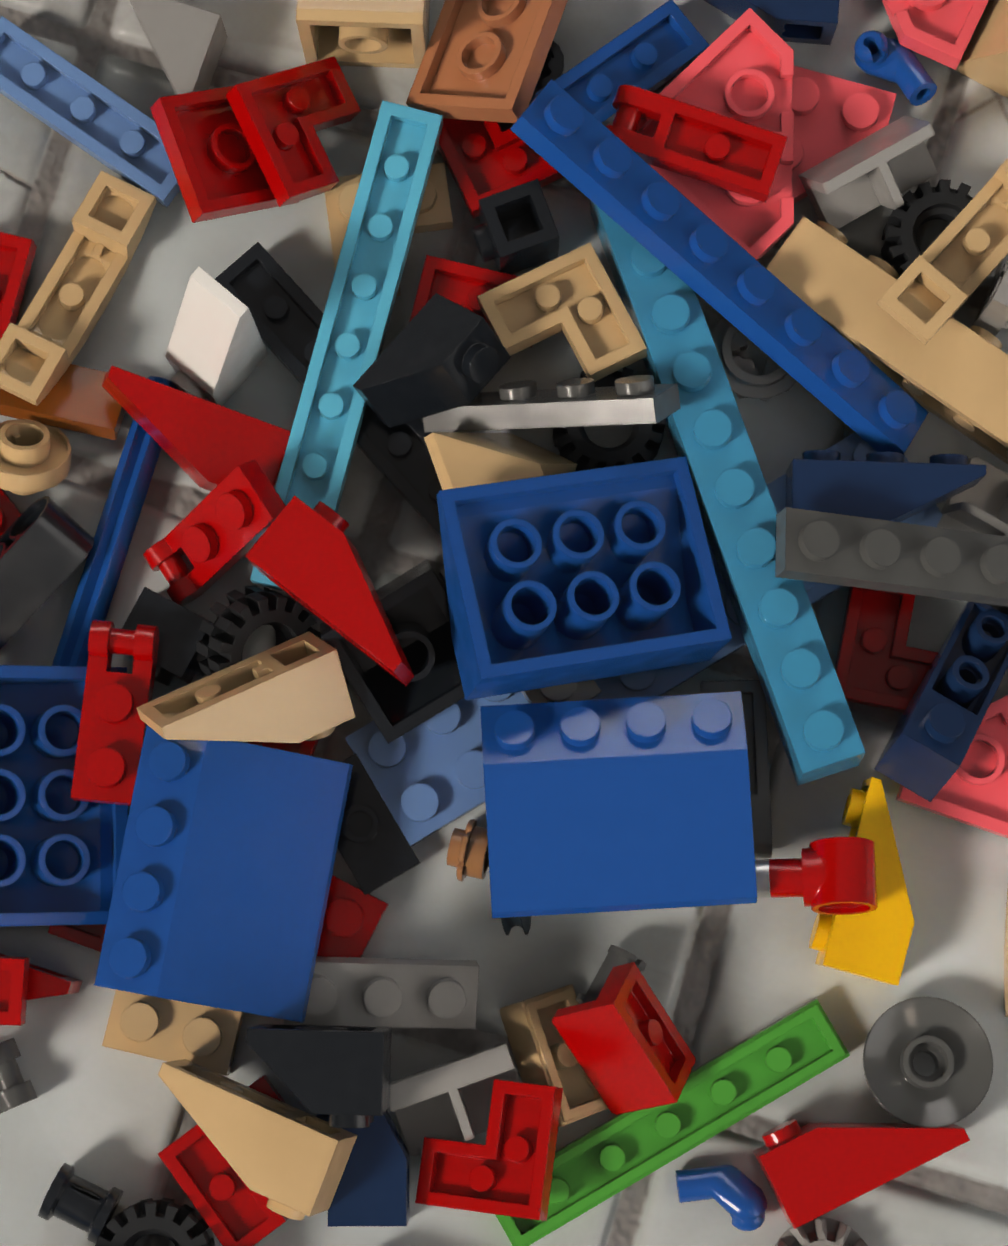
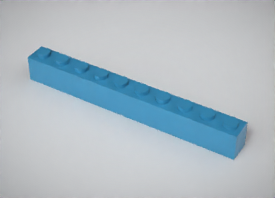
[590,200,866,786]

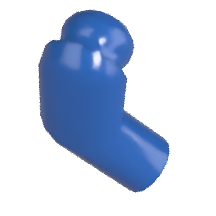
[854,30,937,106]
[675,1164,767,1231]

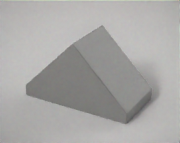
[130,0,227,95]

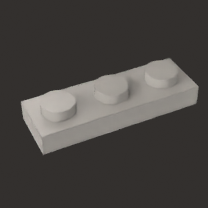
[281,956,480,1029]

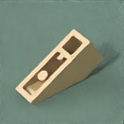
[136,631,356,743]
[158,1059,358,1221]

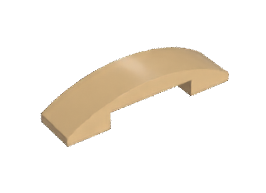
[877,158,1008,345]
[0,170,157,406]

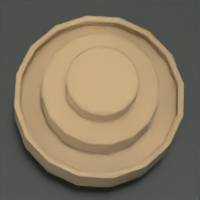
[0,419,71,496]

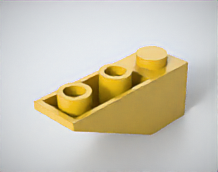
[809,777,915,986]

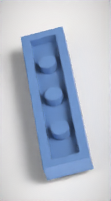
[0,16,180,208]

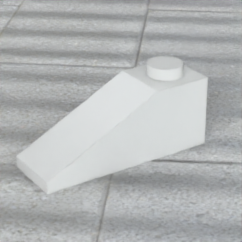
[165,267,268,406]

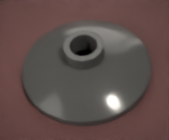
[863,997,993,1127]

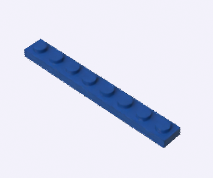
[510,79,929,454]

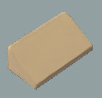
[500,984,608,1127]

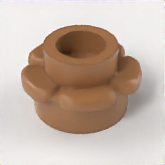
[447,819,489,881]

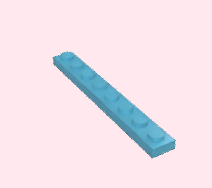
[250,100,444,592]

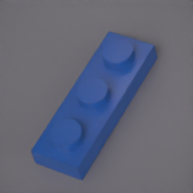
[530,0,710,126]

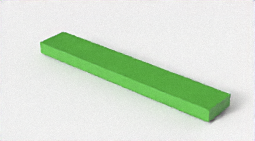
[495,999,850,1246]

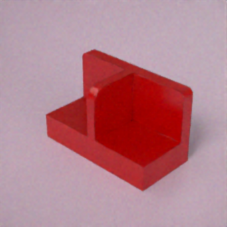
[552,962,696,1115]

